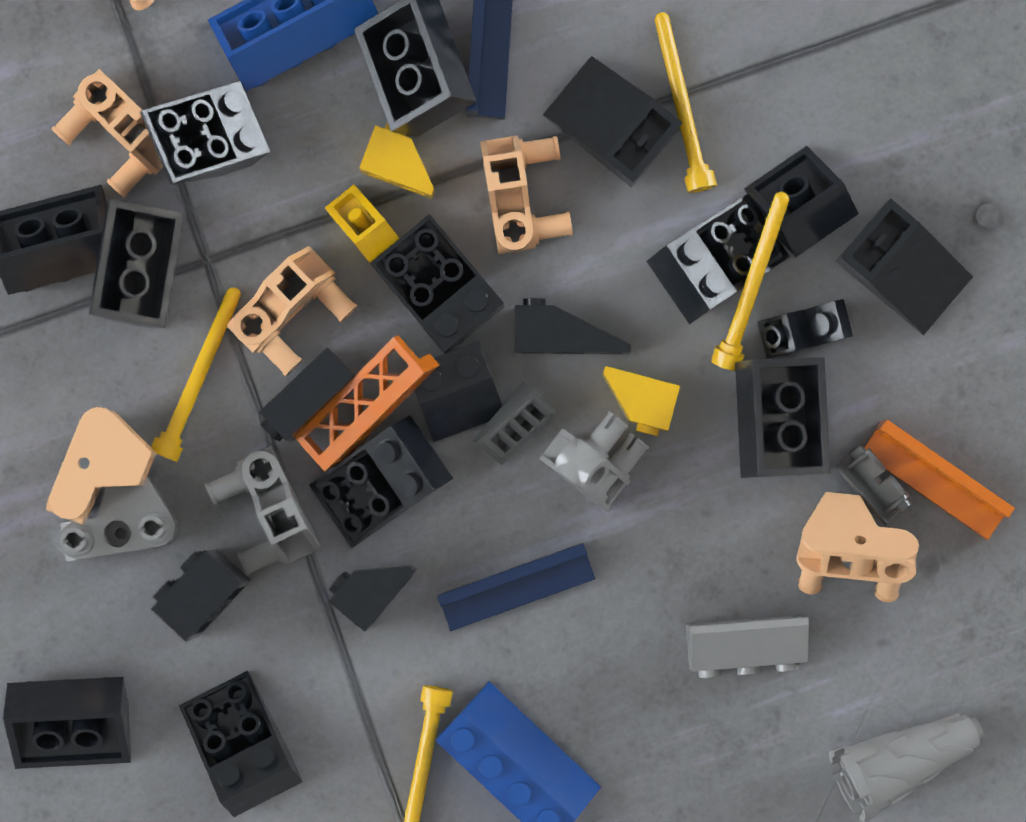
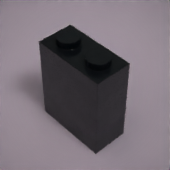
[259,347,355,443]

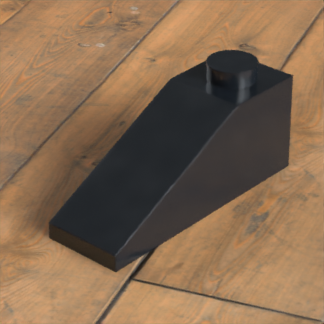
[515,298,631,355]

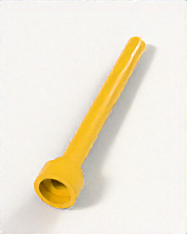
[654,12,717,193]
[711,192,789,371]
[151,287,241,462]
[404,685,453,822]

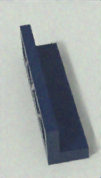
[466,0,513,119]
[437,543,595,631]

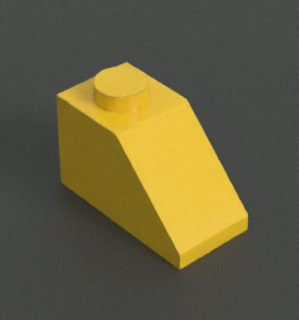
[359,123,435,199]
[325,184,400,265]
[602,366,680,437]

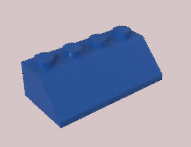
[208,0,379,92]
[435,681,601,822]

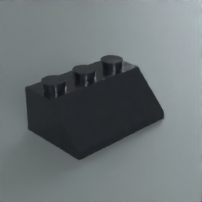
[0,185,107,295]
[89,198,185,328]
[3,677,131,769]

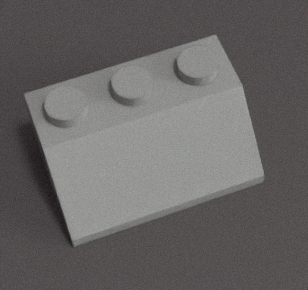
[686,614,809,678]

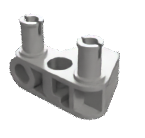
[539,411,650,512]
[205,445,321,576]
[60,473,179,562]

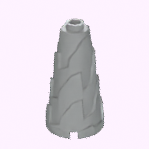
[829,713,984,822]

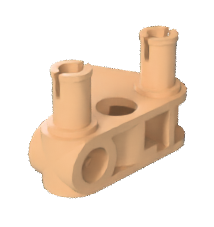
[51,69,163,198]
[480,135,573,255]
[227,246,358,377]
[46,407,157,525]
[796,492,919,602]

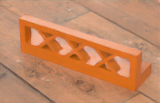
[294,335,440,472]
[863,419,1015,540]

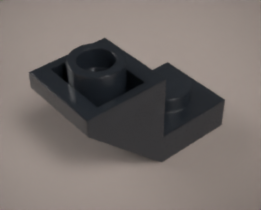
[758,299,853,359]

